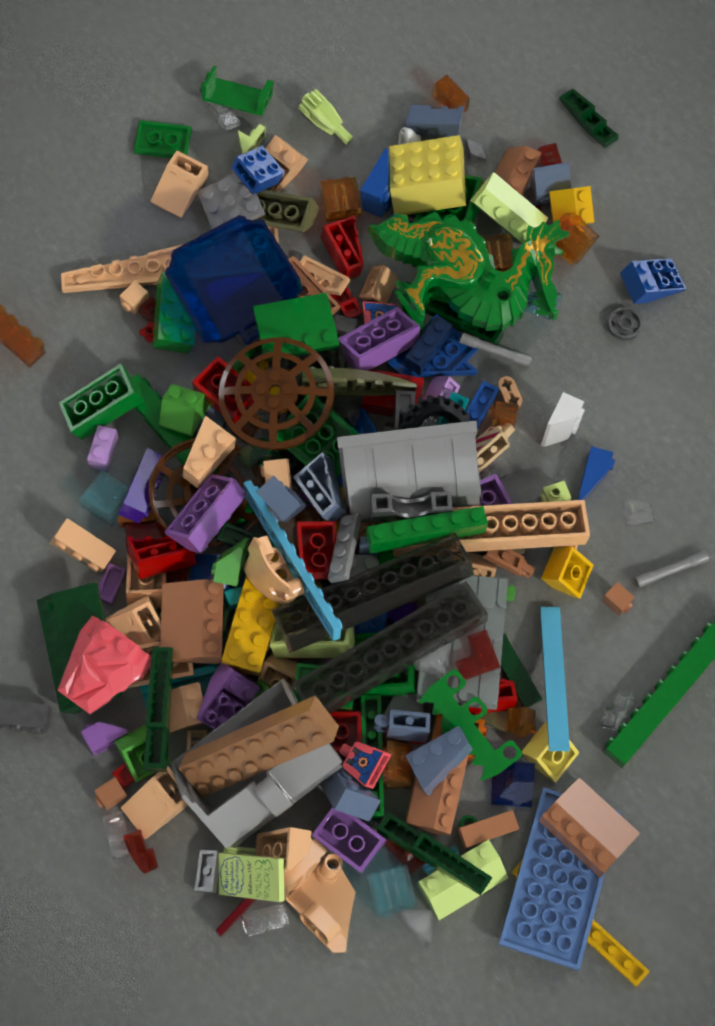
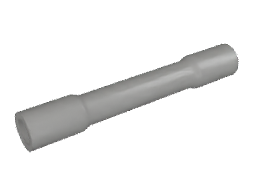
[459,332,532,367]
[634,551,709,588]

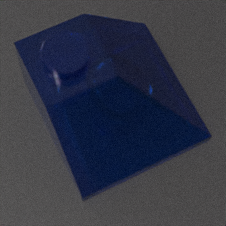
[491,762,535,808]

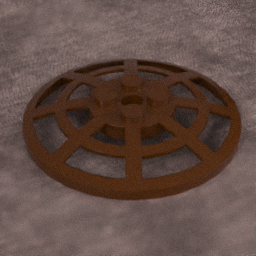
[219,337,334,450]
[149,438,265,547]

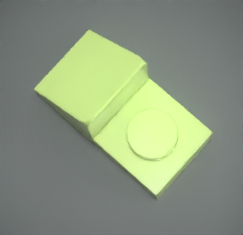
[238,124,266,154]

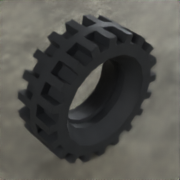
[398,395,470,429]

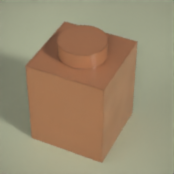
[602,582,635,616]
[94,777,128,811]

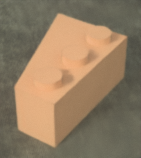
[183,416,236,488]
[49,518,116,572]

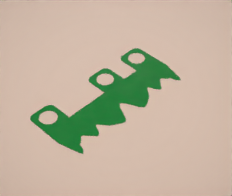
[418,669,522,781]

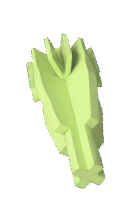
[298,89,353,145]

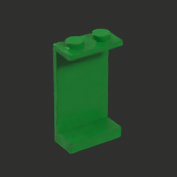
[200,65,274,116]

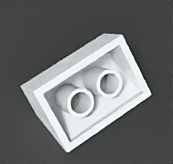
[541,392,585,447]

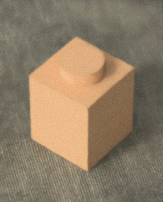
[120,281,150,315]

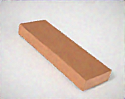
[457,810,519,848]

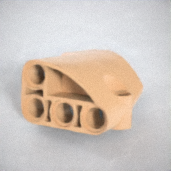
[243,536,305,606]
[284,838,356,953]

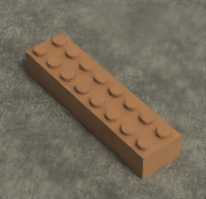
[178,696,339,798]

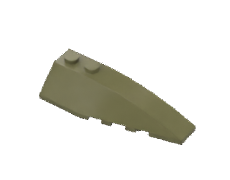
[214,181,319,233]
[302,366,417,397]

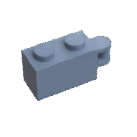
[373,709,430,743]

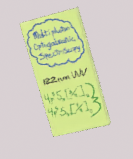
[218,852,285,902]

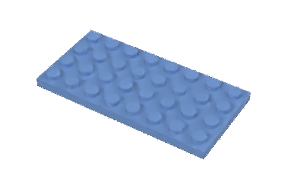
[498,787,621,971]

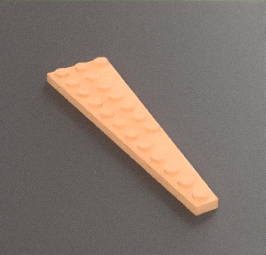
[61,225,281,293]

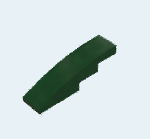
[559,88,618,148]

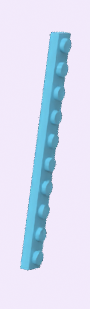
[243,480,342,641]

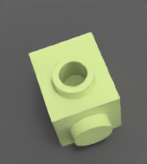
[540,481,571,502]

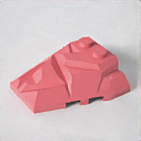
[58,616,152,714]

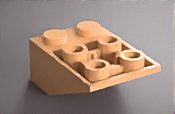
[265,135,309,192]
[150,151,209,218]
[105,595,161,645]
[121,766,189,840]

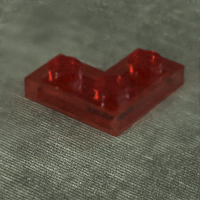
[455,630,500,680]

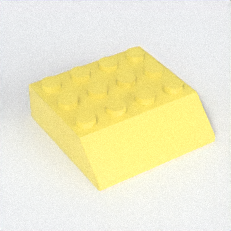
[389,135,466,215]

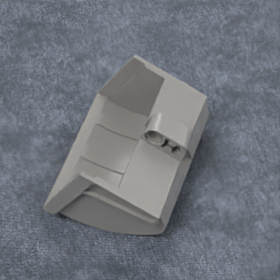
[337,421,482,522]
[170,678,343,849]

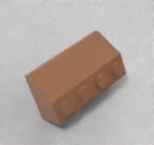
[495,146,542,196]
[405,745,468,835]

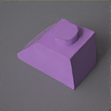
[81,722,128,756]

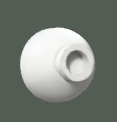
[398,127,421,145]

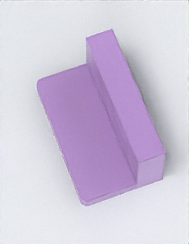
[423,376,460,417]

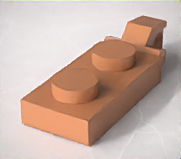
[483,549,535,578]

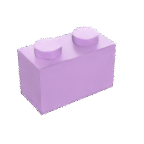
[87,425,119,472]

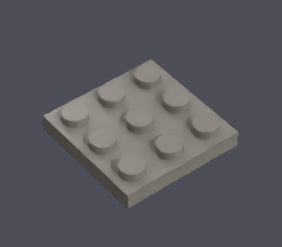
[197,173,265,238]

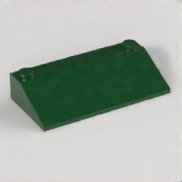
[36,582,122,714]

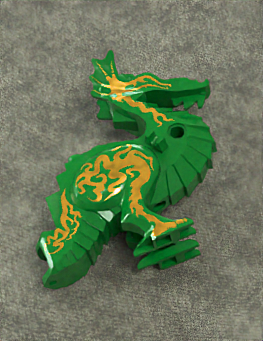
[368,211,569,336]

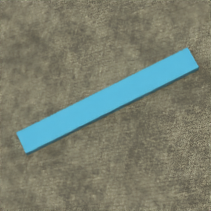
[540,607,570,751]

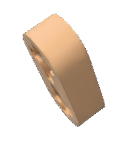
[498,376,522,411]

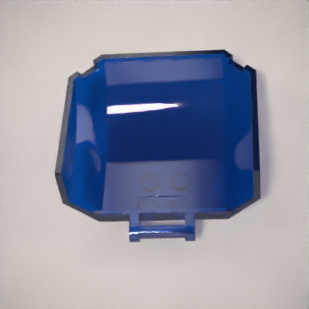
[165,215,303,345]

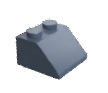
[530,162,571,205]

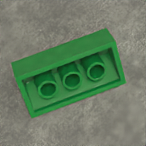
[59,363,144,440]

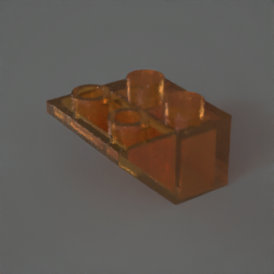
[382,741,412,789]

